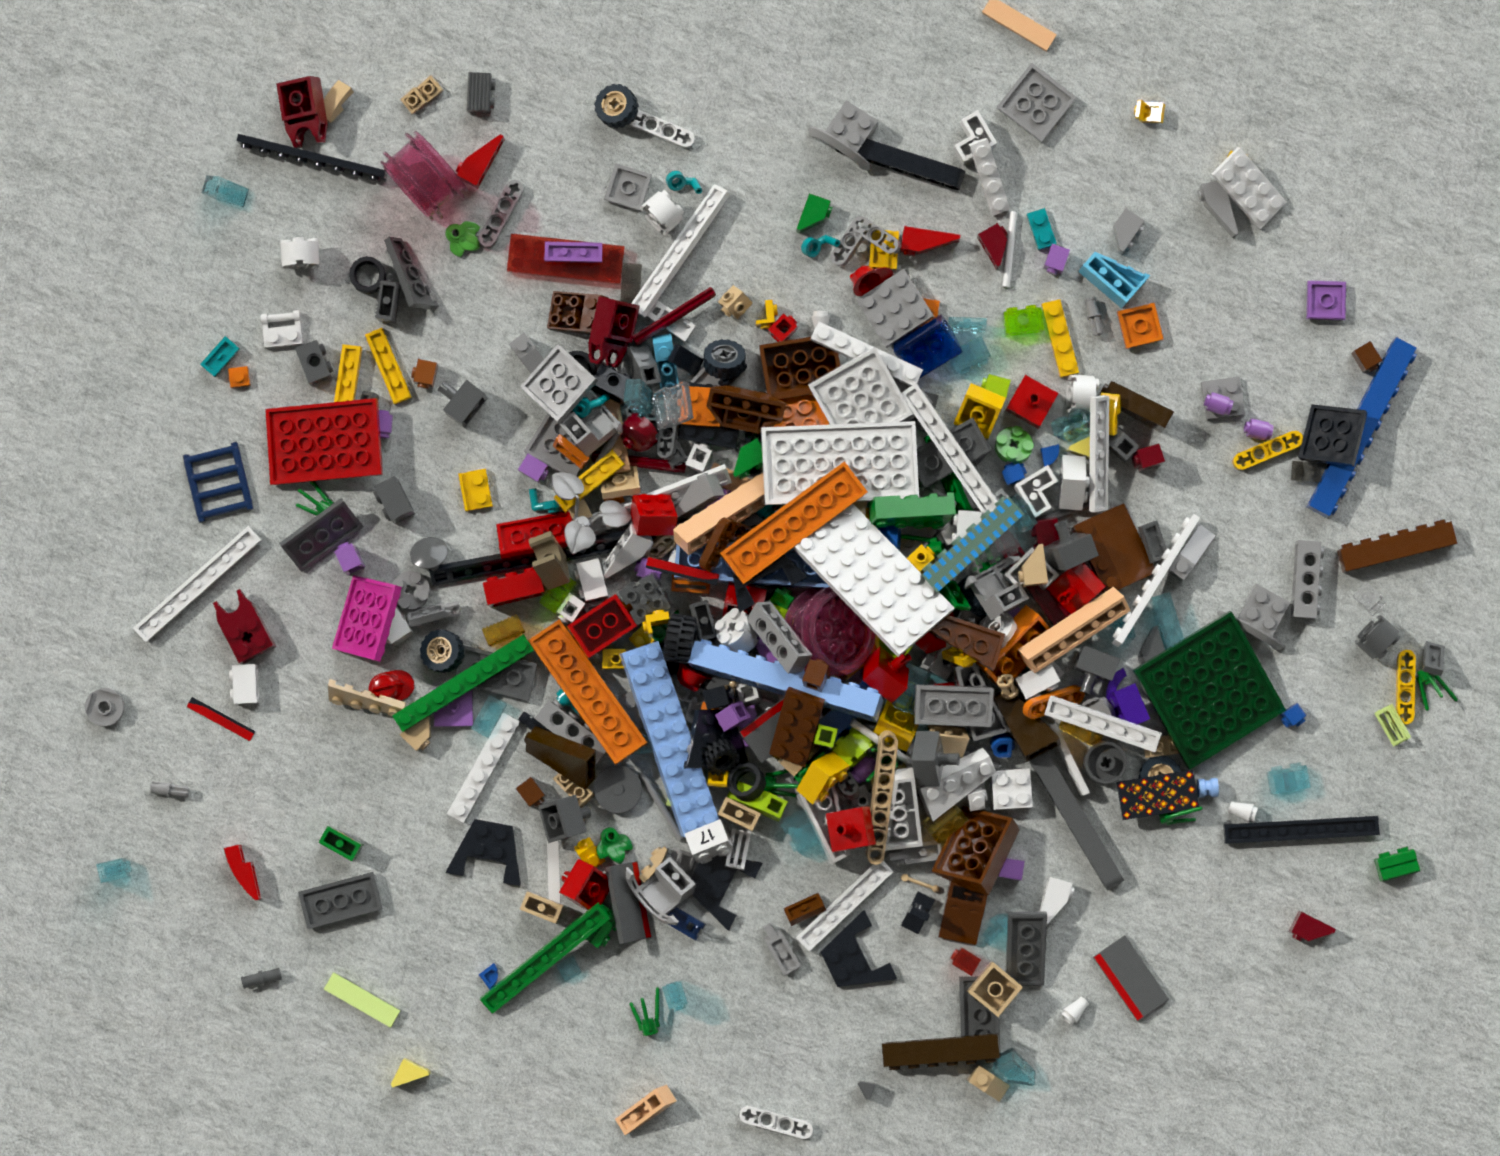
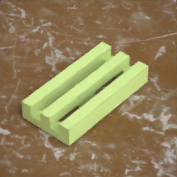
[1374,704,1411,747]

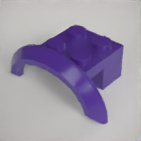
[1106,667,1150,724]

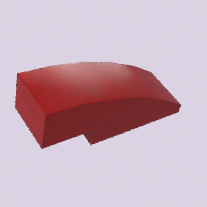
[223,845,261,900]

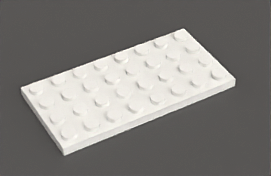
[761,421,919,505]
[793,504,954,657]

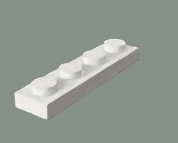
[969,138,1010,216]

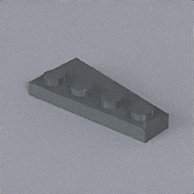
[384,237,439,310]

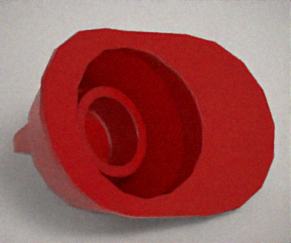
[850,266,894,296]
[677,664,712,692]
[369,670,414,701]

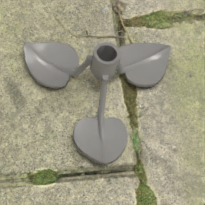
[552,472,632,554]

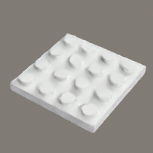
[808,347,913,425]

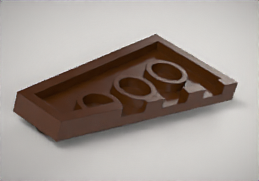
[929,615,1005,672]

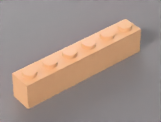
[673,472,766,555]
[1018,587,1131,673]

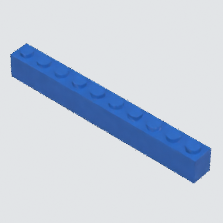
[1306,337,1417,518]

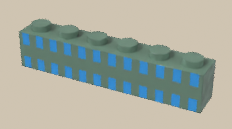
[922,497,1024,593]

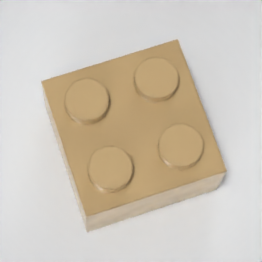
[967,961,1023,1017]

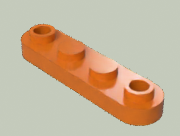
[1023,685,1085,719]

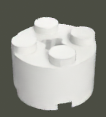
[640,190,684,235]
[280,237,320,269]
[1066,375,1099,414]
[715,608,758,652]

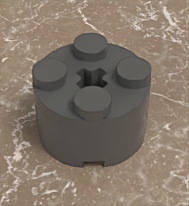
[1355,615,1401,659]

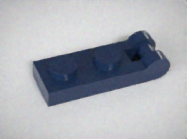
[650,907,706,941]

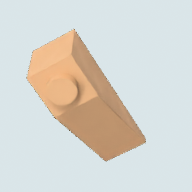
[615,1085,677,1135]

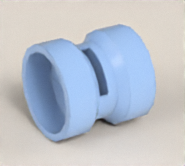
[1197,778,1219,798]

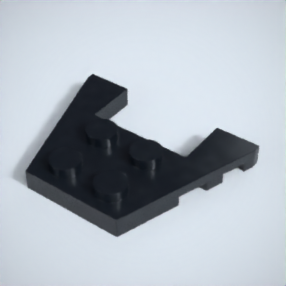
[732,555,807,613]
[684,710,749,769]
[446,819,521,886]
[691,856,763,931]
[820,910,897,987]

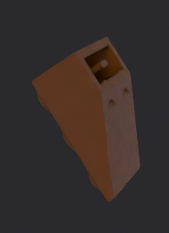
[547,291,608,335]
[938,881,987,945]

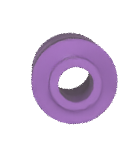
[1204,392,1234,416]
[379,410,393,438]
[1244,418,1273,441]
[851,756,876,784]

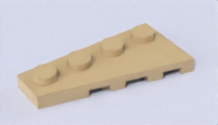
[328,679,406,717]

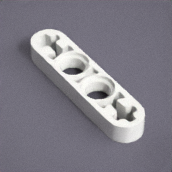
[629,109,695,149]
[739,1105,813,1139]

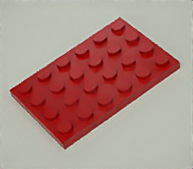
[265,398,383,485]

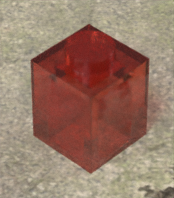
[950,947,981,976]

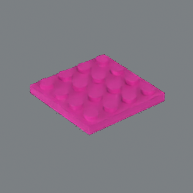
[332,575,402,662]

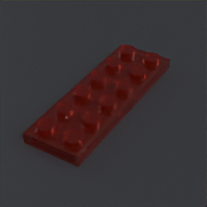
[507,233,625,285]

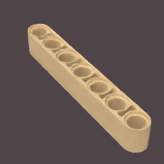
[865,730,898,865]

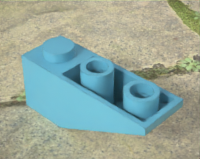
[652,334,680,397]

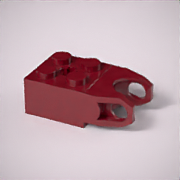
[276,76,328,149]
[588,296,640,368]
[213,589,276,664]

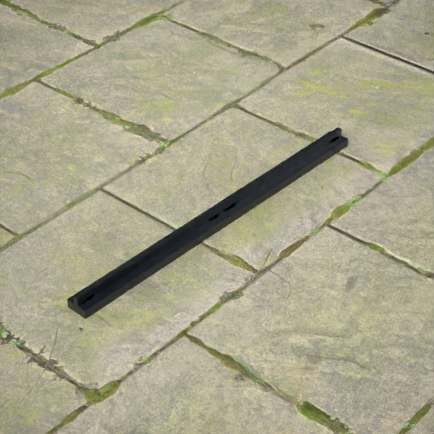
[429,518,690,586]

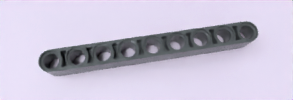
[1029,752,1124,891]

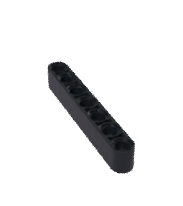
[835,139,966,190]

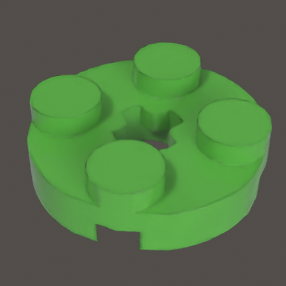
[994,426,1034,464]

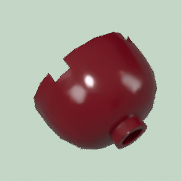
[621,413,658,452]

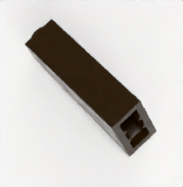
[1100,381,1174,433]
[993,690,1061,762]
[524,726,596,790]

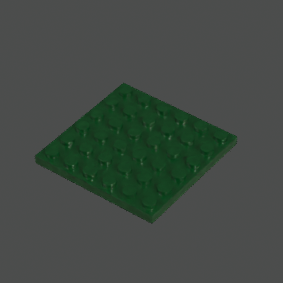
[1133,611,1286,770]

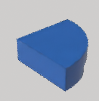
[1040,444,1059,467]
[478,963,498,989]

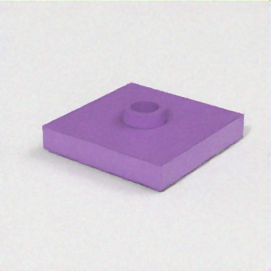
[1306,281,1346,320]
[434,688,473,727]

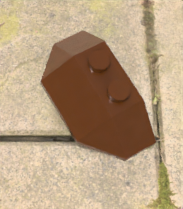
[706,385,786,434]

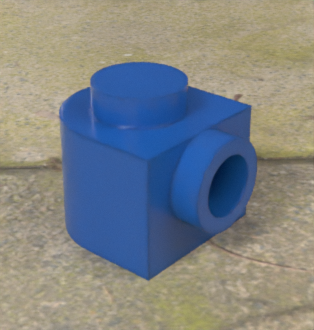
[1001,462,1027,486]
[1280,703,1306,728]
[990,733,1015,758]

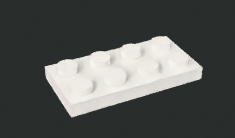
[1211,147,1287,229]

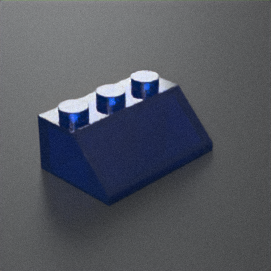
[894,314,963,379]

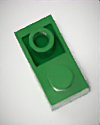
[733,439,763,480]
[767,586,794,609]

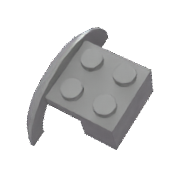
[808,100,878,170]
[559,390,623,457]
[965,556,1029,621]
[1217,584,1291,651]
[626,857,696,925]

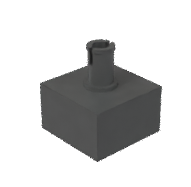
[437,379,488,428]
[1043,520,1099,571]
[1072,645,1120,695]
[911,731,960,787]
[538,795,591,843]

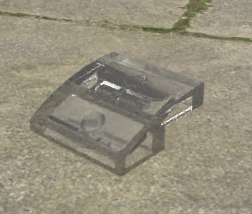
[652,381,694,430]

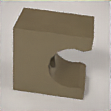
[529,531,570,590]

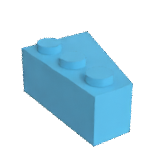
[1078,252,1150,309]

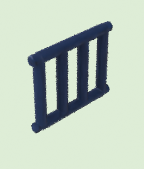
[183,442,254,523]

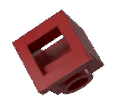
[768,313,798,342]

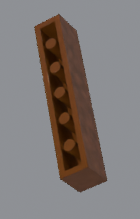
[1337,519,1457,573]

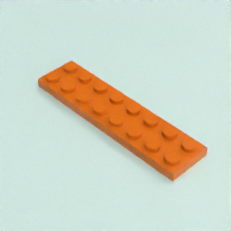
[720,461,868,585]
[528,619,647,765]

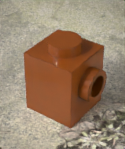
[411,359,438,389]

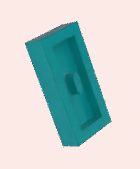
[1026,208,1057,251]
[200,336,240,377]

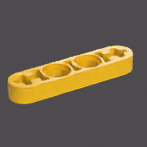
[1232,431,1303,470]
[1396,650,1416,725]

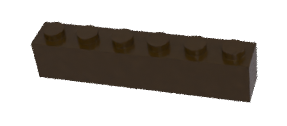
[882,1033,1001,1070]

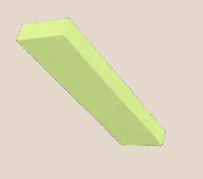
[324,972,401,1028]

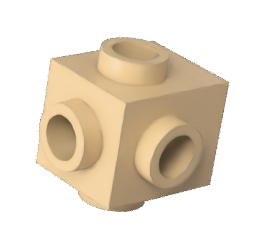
[718,285,752,320]

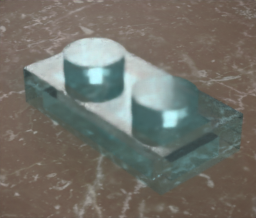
[947,317,987,333]
[471,695,507,738]

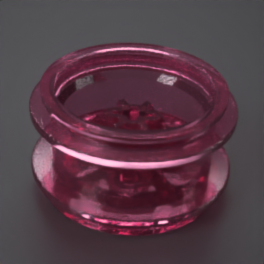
[379,131,468,222]
[785,587,875,676]

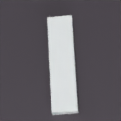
[1049,723,1090,796]

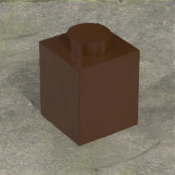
[1351,341,1382,372]
[802,659,830,692]
[515,777,546,808]

